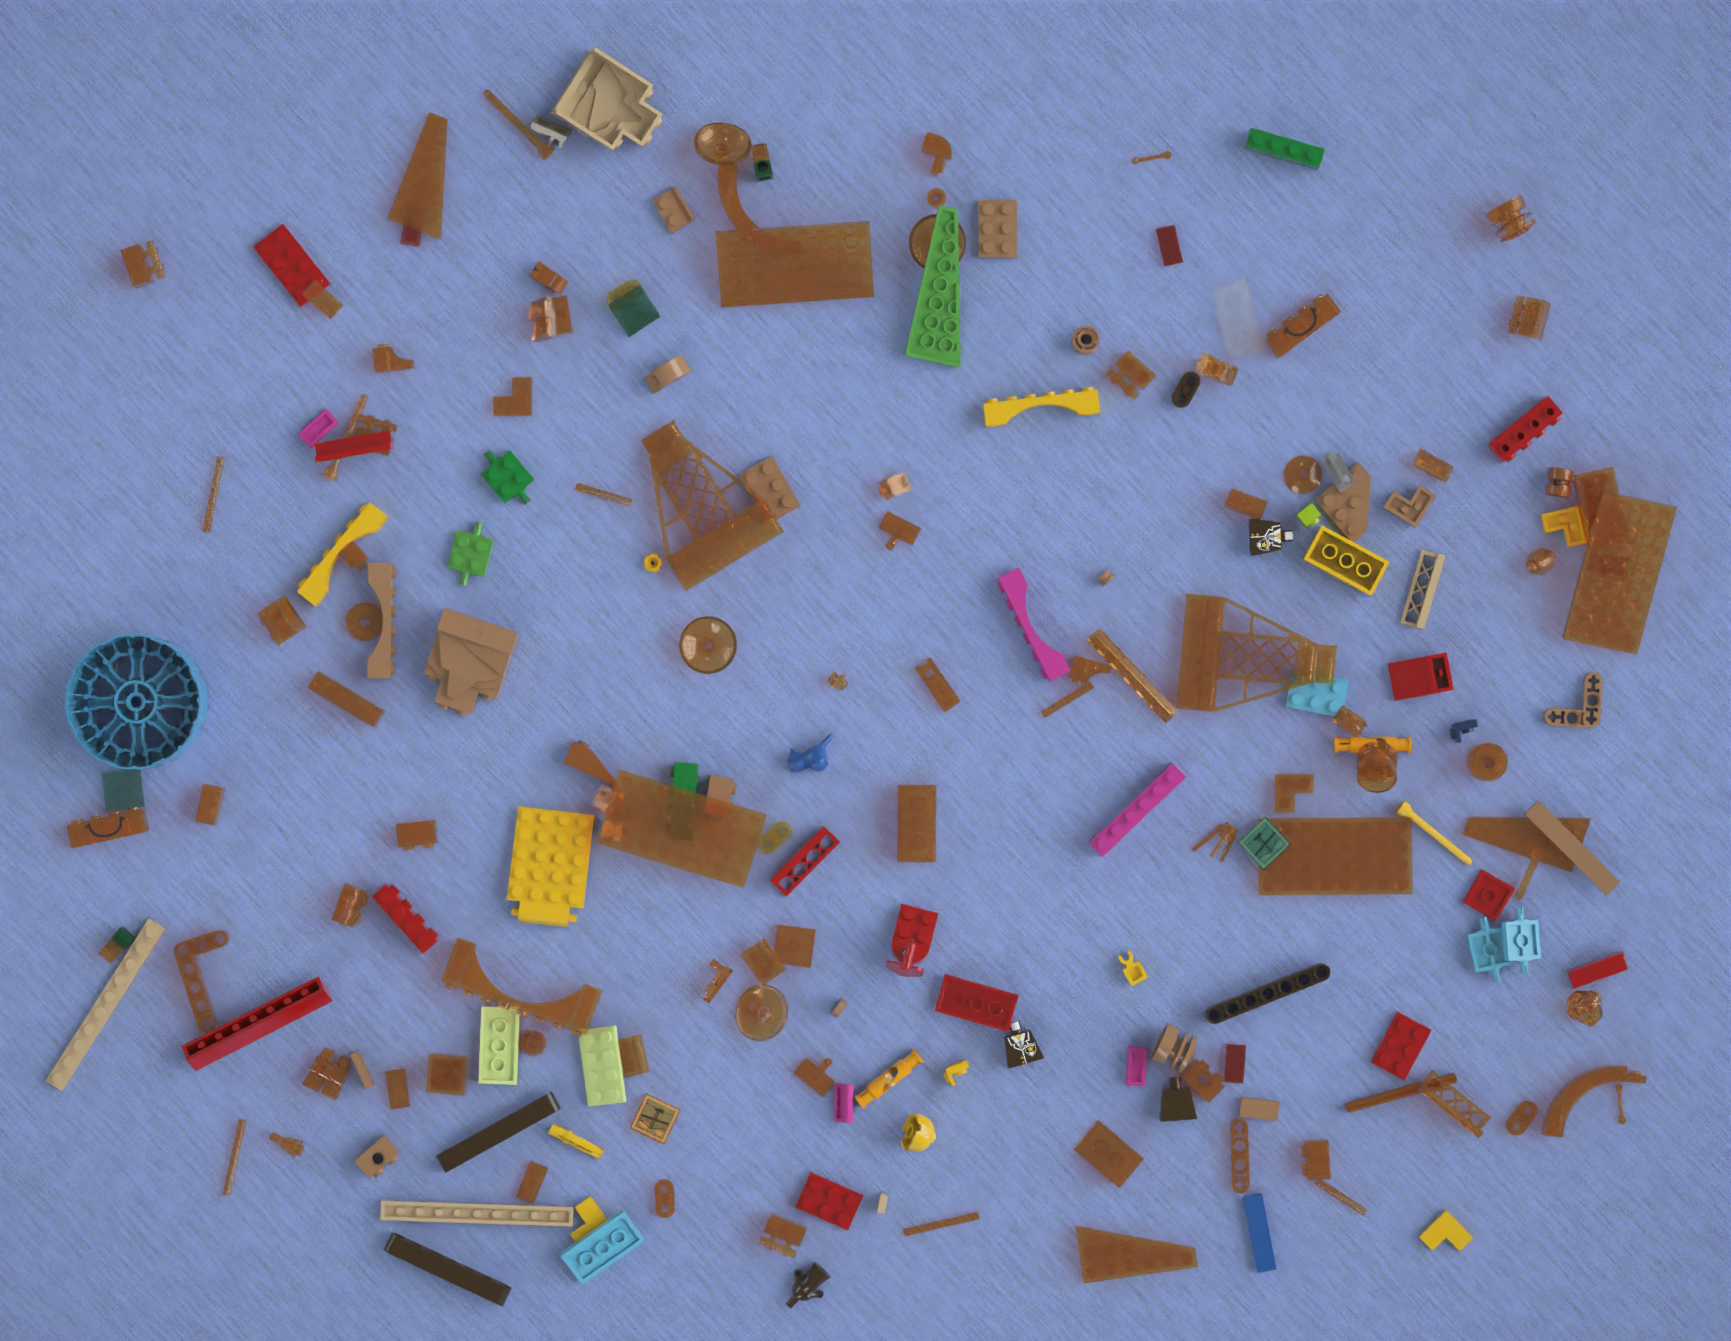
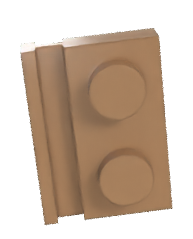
[652,187,695,234]

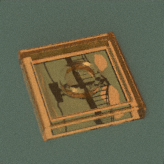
[630,1093,681,1144]

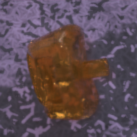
[828,672,848,690]

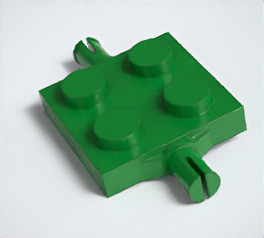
[480,450,534,505]

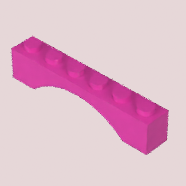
[997,568,1071,681]
[1088,763,1186,857]

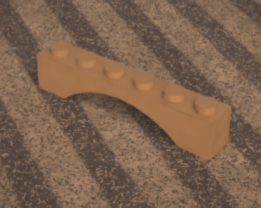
[367,563,396,679]

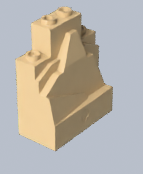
[550,47,663,150]

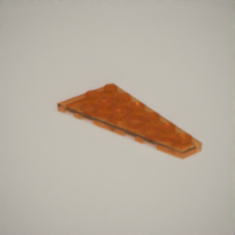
[387,112,448,240]
[1462,817,1591,873]
[1075,1225,1198,1283]

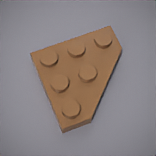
[1314,462,1371,542]

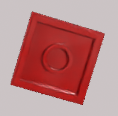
[1462,869,1515,922]

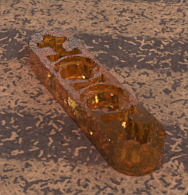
[1230,1118,1250,1193]

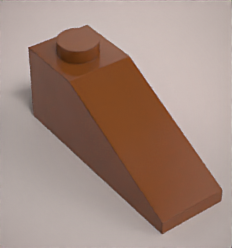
[564,740,618,787]

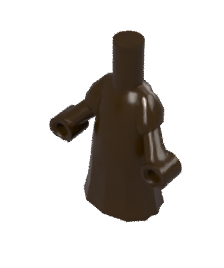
[786,1262,831,1308]

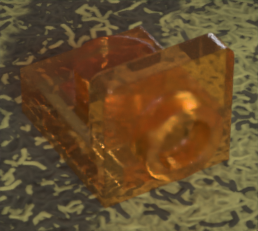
[878,472,912,501]

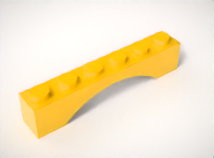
[983,387,1100,428]
[297,502,390,607]

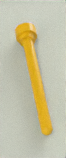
[1395,800,1472,865]

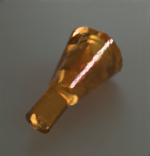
[269,1132,304,1158]

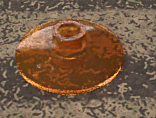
[1284,456,1322,494]

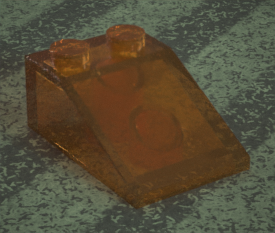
[1074,1120,1144,1188]

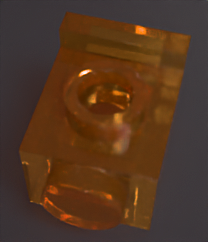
[339,541,370,572]

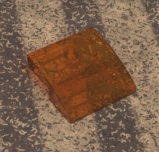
[528,297,556,342]

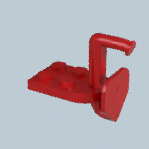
[885,903,939,977]

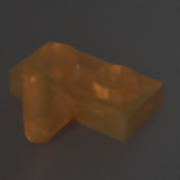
[879,511,921,551]
[703,959,733,1003]
[794,1057,835,1097]

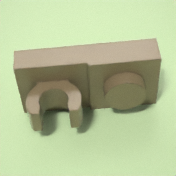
[530,115,572,148]

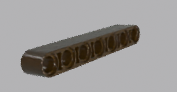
[1205,963,1331,1024]
[436,1092,561,1173]
[383,1232,512,1306]

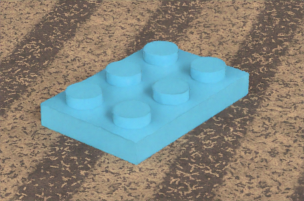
[1285,669,1349,718]

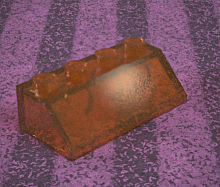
[897,785,936,862]

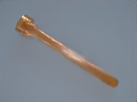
[484,90,555,161]
[322,394,368,481]

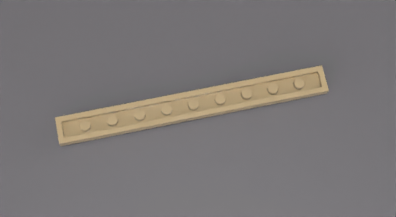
[46,918,166,1091]
[380,1200,574,1227]

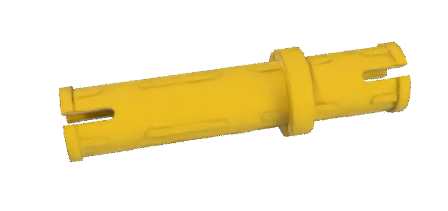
[548,1123,605,1160]

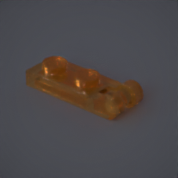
[915,657,960,712]

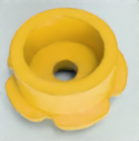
[643,553,662,572]

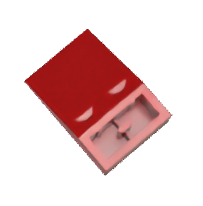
[1387,652,1454,701]

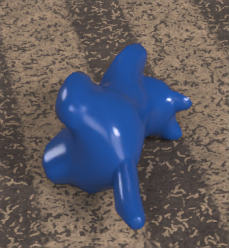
[787,733,833,772]

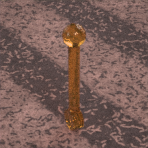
[1132,151,1171,164]
[1615,1084,1626,1124]

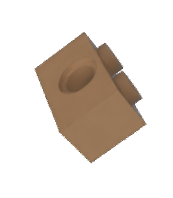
[354,1134,400,1178]

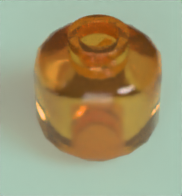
[1526,547,1555,576]

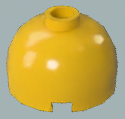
[901,1113,936,1152]

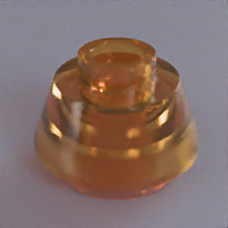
[520,1030,546,1056]

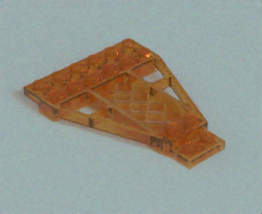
[641,420,784,591]
[1176,594,1337,712]

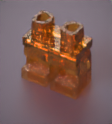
[302,1048,351,1100]

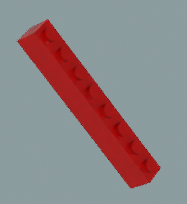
[181,976,332,1071]

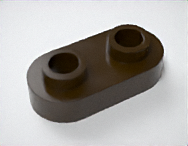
[1172,372,1200,408]

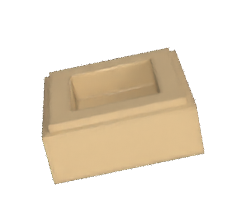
[877,1192,888,1214]

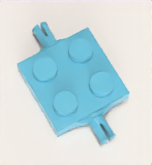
[1502,908,1541,974]
[1467,917,1513,982]

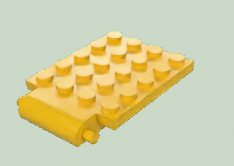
[507,806,595,927]

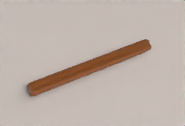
[1345,1073,1457,1113]

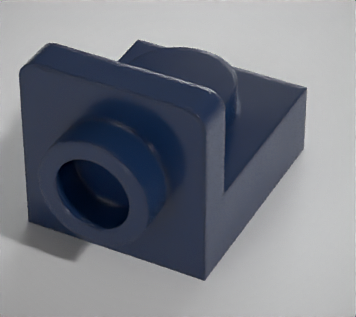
[1449,719,1478,743]

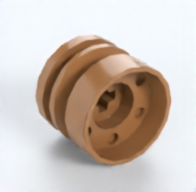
[1151,1023,1198,1073]

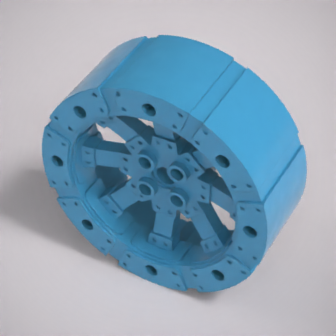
[65,634,208,770]

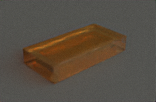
[302,279,343,319]
[385,1068,410,1109]

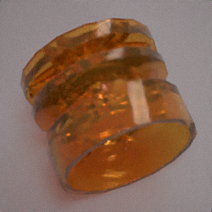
[1485,194,1537,243]
[1357,741,1397,793]

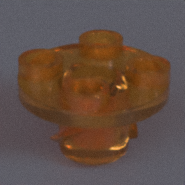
[1567,990,1603,1027]

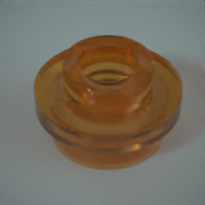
[927,188,946,207]

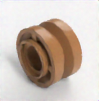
[1072,326,1100,356]

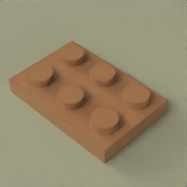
[978,200,1017,258]
[739,456,801,525]

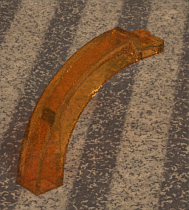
[718,162,801,255]
[1541,1065,1646,1137]

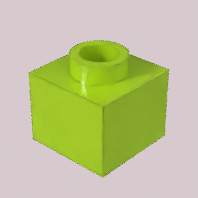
[1295,503,1321,528]

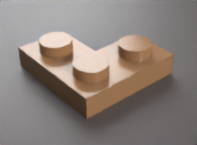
[1383,485,1436,528]

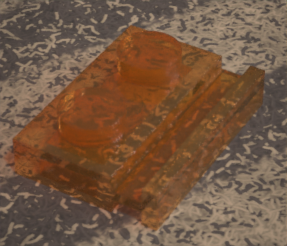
[740,938,786,986]
[618,1034,650,1078]

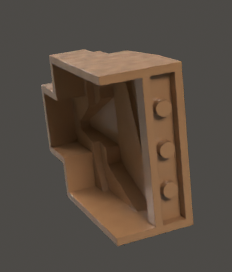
[424,608,520,717]

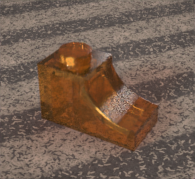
[548,295,574,337]
[373,344,415,373]
[1068,655,1112,686]

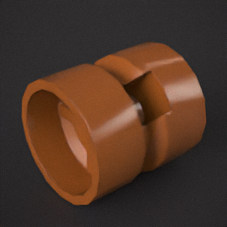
[1545,467,1574,498]

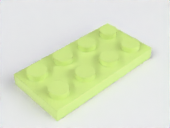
[478,1006,520,1085]
[578,1025,626,1107]

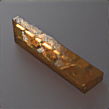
[1418,1070,1491,1138]

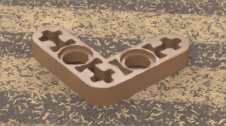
[1543,672,1602,728]

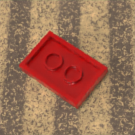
[1370,1011,1432,1081]
[795,1172,863,1231]

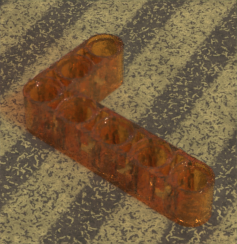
[174,929,230,1033]

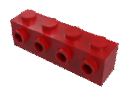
[1487,395,1563,463]
[372,883,439,954]

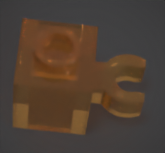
[1332,705,1367,738]

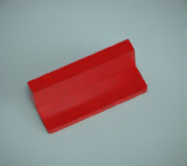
[1566,951,1628,989]

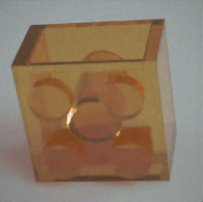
[426,1052,470,1096]

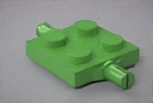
[447,521,495,586]

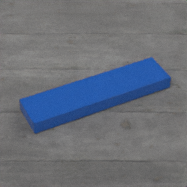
[1243,1193,1277,1273]

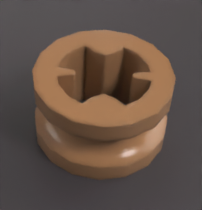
[1097,569,1115,587]

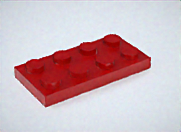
[253,224,331,308]
[935,974,1019,1032]

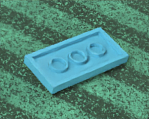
[560,1209,645,1284]

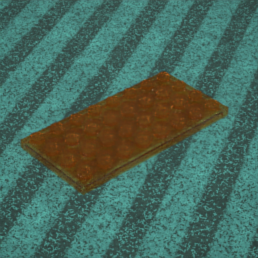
[715,221,874,307]
[1562,490,1677,655]
[596,769,767,888]
[1257,817,1413,895]

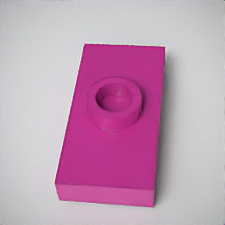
[298,409,339,449]
[1126,1046,1148,1086]
[834,1083,853,1123]

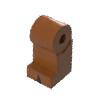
[529,261,568,294]

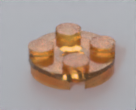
[346,603,383,641]

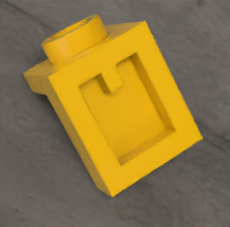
[943,1059,970,1087]

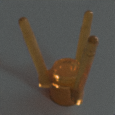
[1192,822,1238,862]

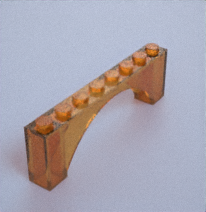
[441,938,602,1037]

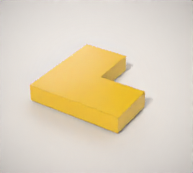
[1540,506,1587,548]
[570,1196,607,1242]
[1419,1210,1473,1251]

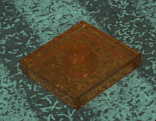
[773,924,816,968]

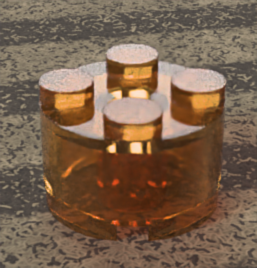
[1466,743,1508,781]

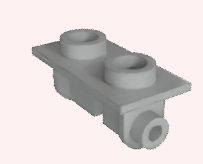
[1322,451,1356,492]

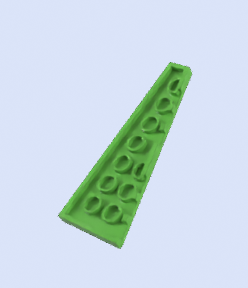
[905,205,961,367]

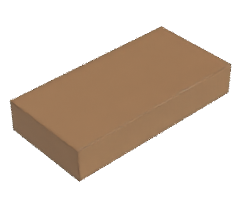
[350,1051,374,1089]
[1239,1097,1280,1121]

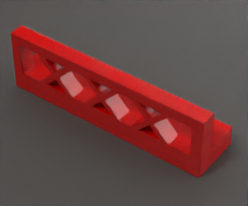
[314,430,394,463]
[770,826,840,897]

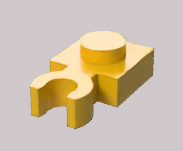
[1118,950,1148,986]

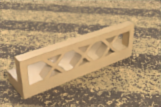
[1400,550,1446,630]

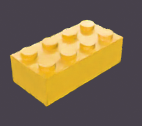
[1302,526,1390,596]

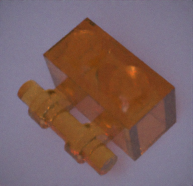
[120,240,165,289]
[1508,295,1551,341]
[257,595,306,646]
[331,883,370,927]
[759,1212,807,1258]

